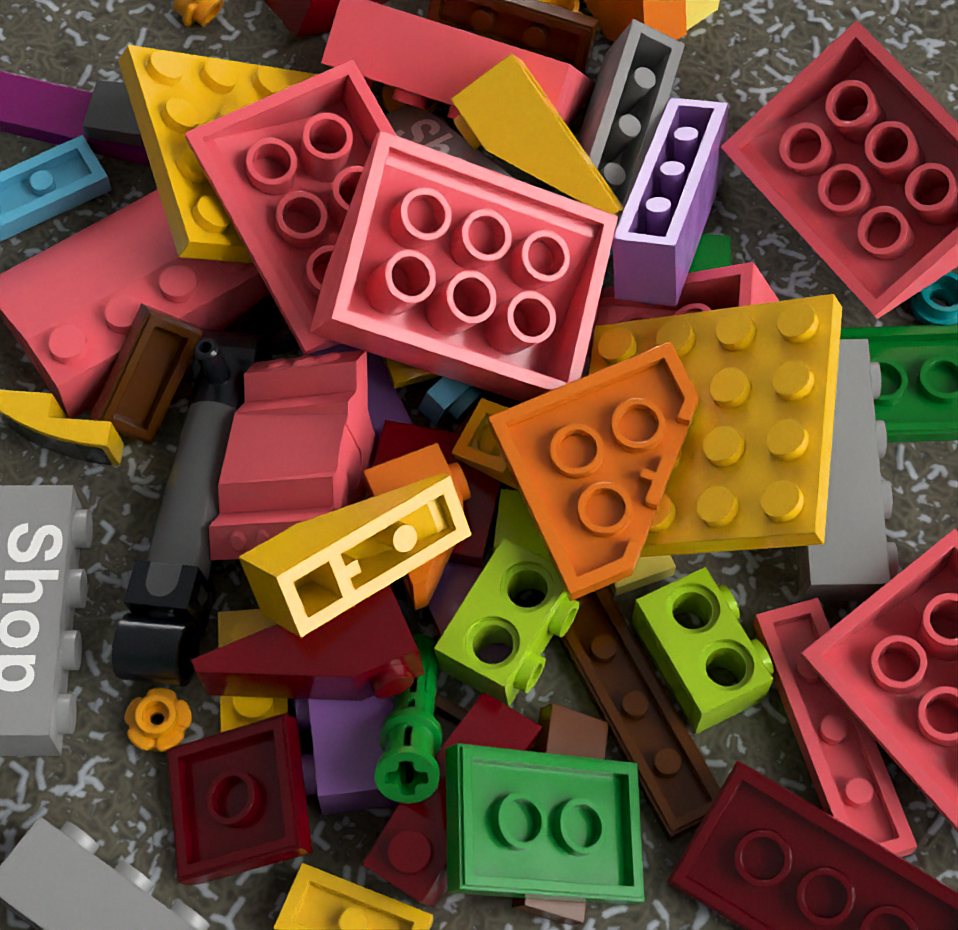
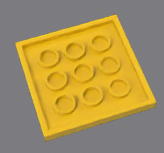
[118,45,318,263]
[588,294,842,558]

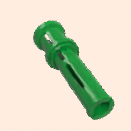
[374,634,443,804]

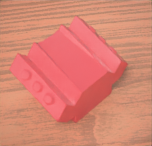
[209,349,378,560]

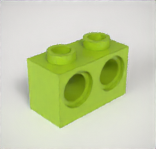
[434,538,580,707]
[631,567,774,734]

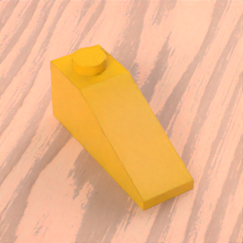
[451,53,624,218]
[239,473,471,637]

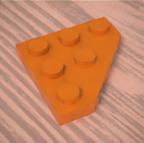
[488,341,699,601]

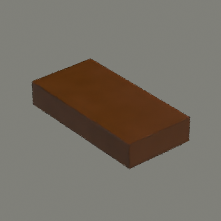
[89,303,204,444]

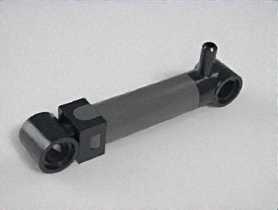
[112,329,272,687]

